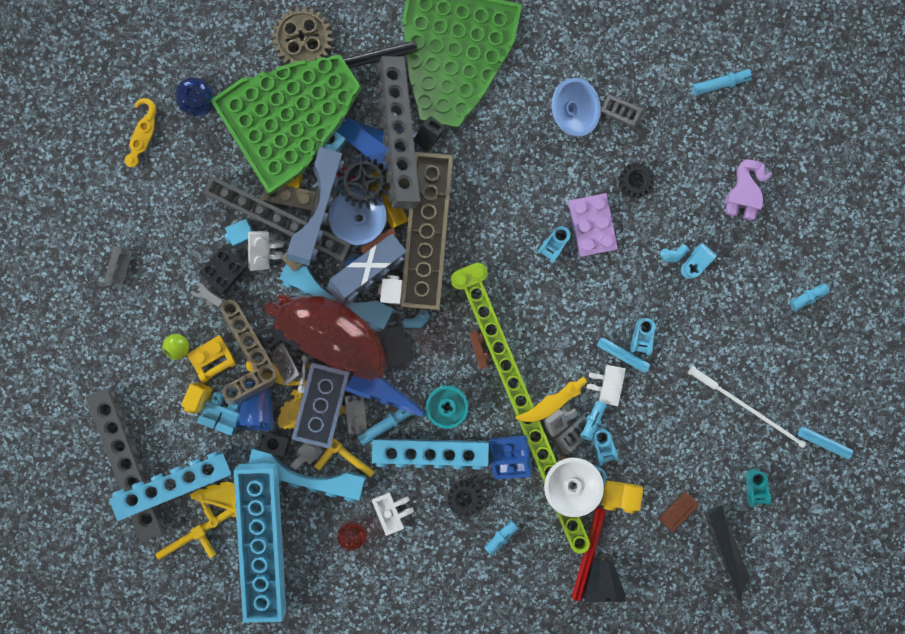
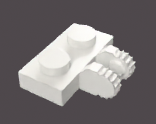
[248,230,284,271]
[586,365,626,406]
[372,492,414,536]

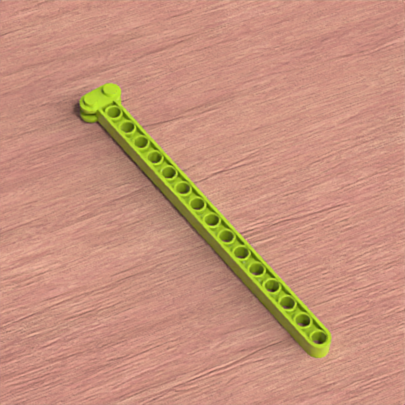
[451,263,590,554]

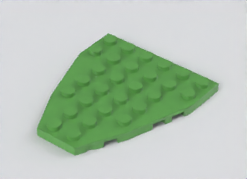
[402,0,522,128]
[210,55,362,195]

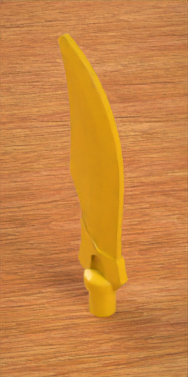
[515,377,587,422]

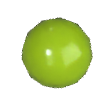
[162,334,190,360]

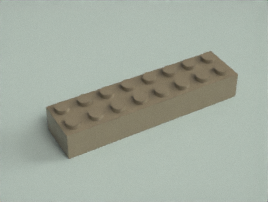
[401,152,453,311]

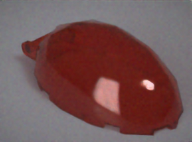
[265,294,386,380]

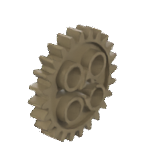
[271,6,334,65]

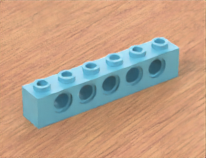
[372,438,489,470]
[109,451,231,521]

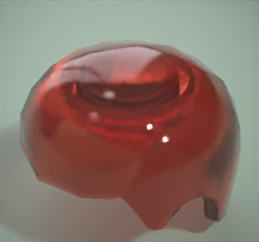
[337,521,367,551]

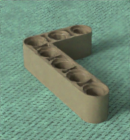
[221,300,277,405]

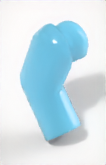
[660,244,689,262]
[403,309,430,328]

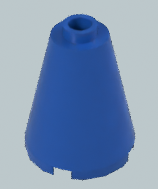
[235,378,275,431]

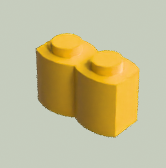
[181,382,214,414]
[600,480,643,513]

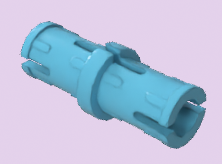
[790,283,830,312]
[580,401,607,441]
[484,520,520,556]

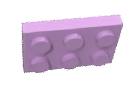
[568,193,618,257]

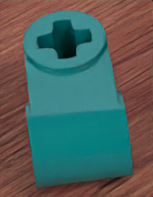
[745,468,771,507]

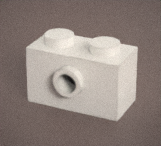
[378,275,403,305]

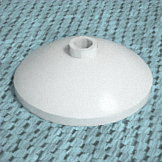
[544,458,604,517]

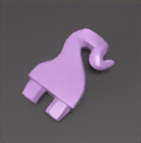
[724,160,772,221]

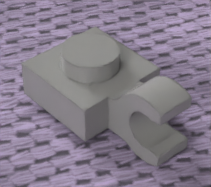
[191,282,225,308]
[545,404,577,437]
[290,443,324,470]

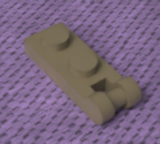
[260,186,316,211]

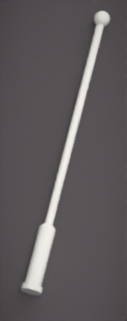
[688,366,806,448]

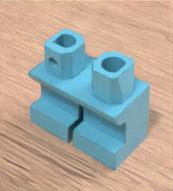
[197,392,242,435]

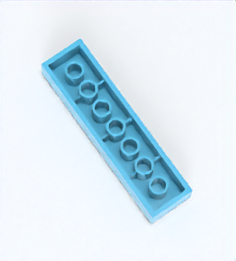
[234,463,286,623]

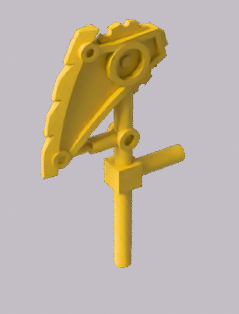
[278,390,375,477]
[155,481,237,560]

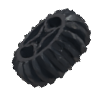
[338,156,390,209]

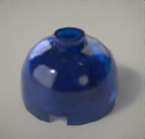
[175,77,215,117]

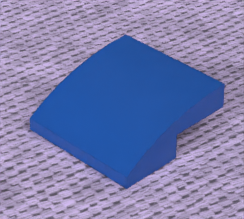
[488,435,532,480]

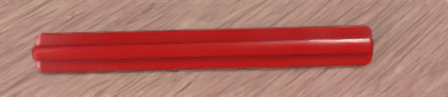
[572,508,606,602]

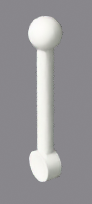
[298,354,309,393]

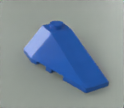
[337,118,419,170]
[345,367,427,417]

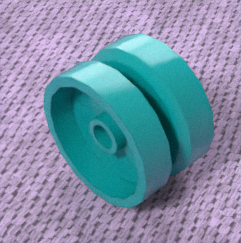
[426,385,468,429]

